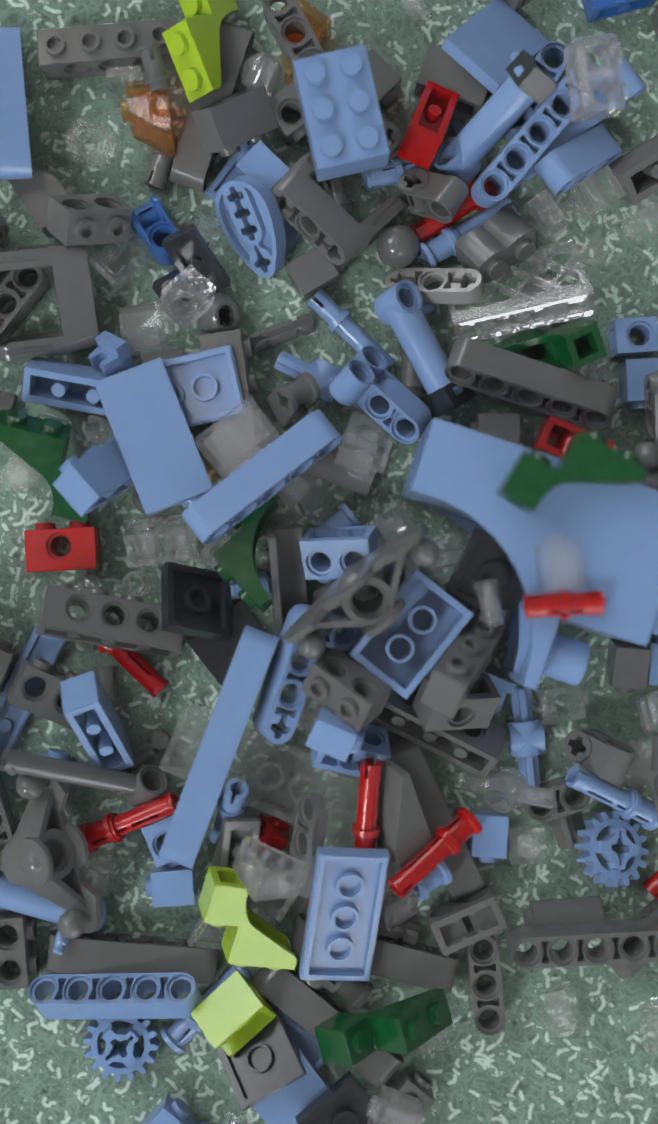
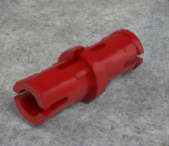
[523,589,605,620]

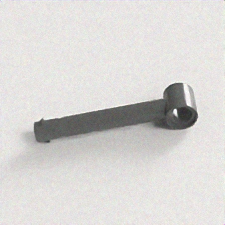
[0,747,168,807]

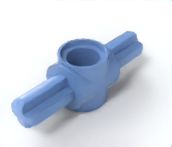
[274,352,363,412]
[505,686,546,789]

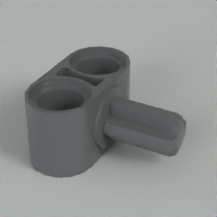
[521,776,591,849]

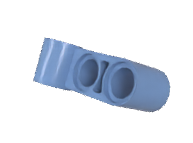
[329,345,432,444]

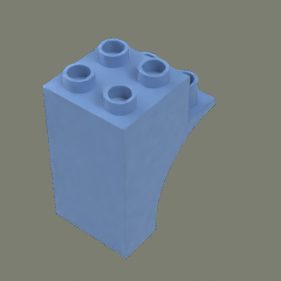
[401,417,658,690]

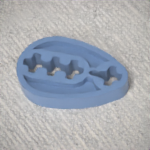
[215,175,286,278]

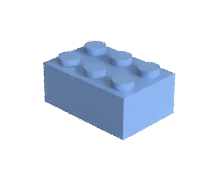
[293,44,390,182]
[349,569,474,699]

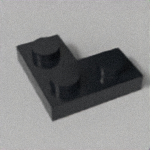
[152,223,230,315]

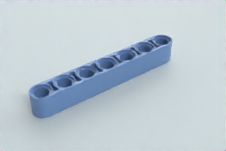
[158,625,279,869]

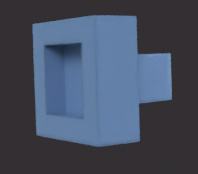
[88,330,136,376]

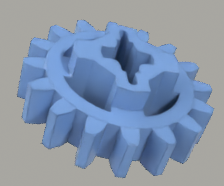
[574,811,649,888]
[83,1019,160,1083]

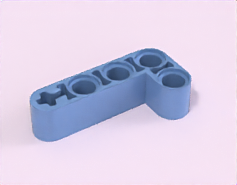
[253,604,360,744]

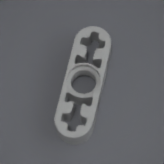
[385,268,485,304]

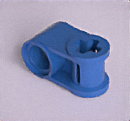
[131,195,177,266]

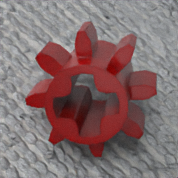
[255,811,290,857]

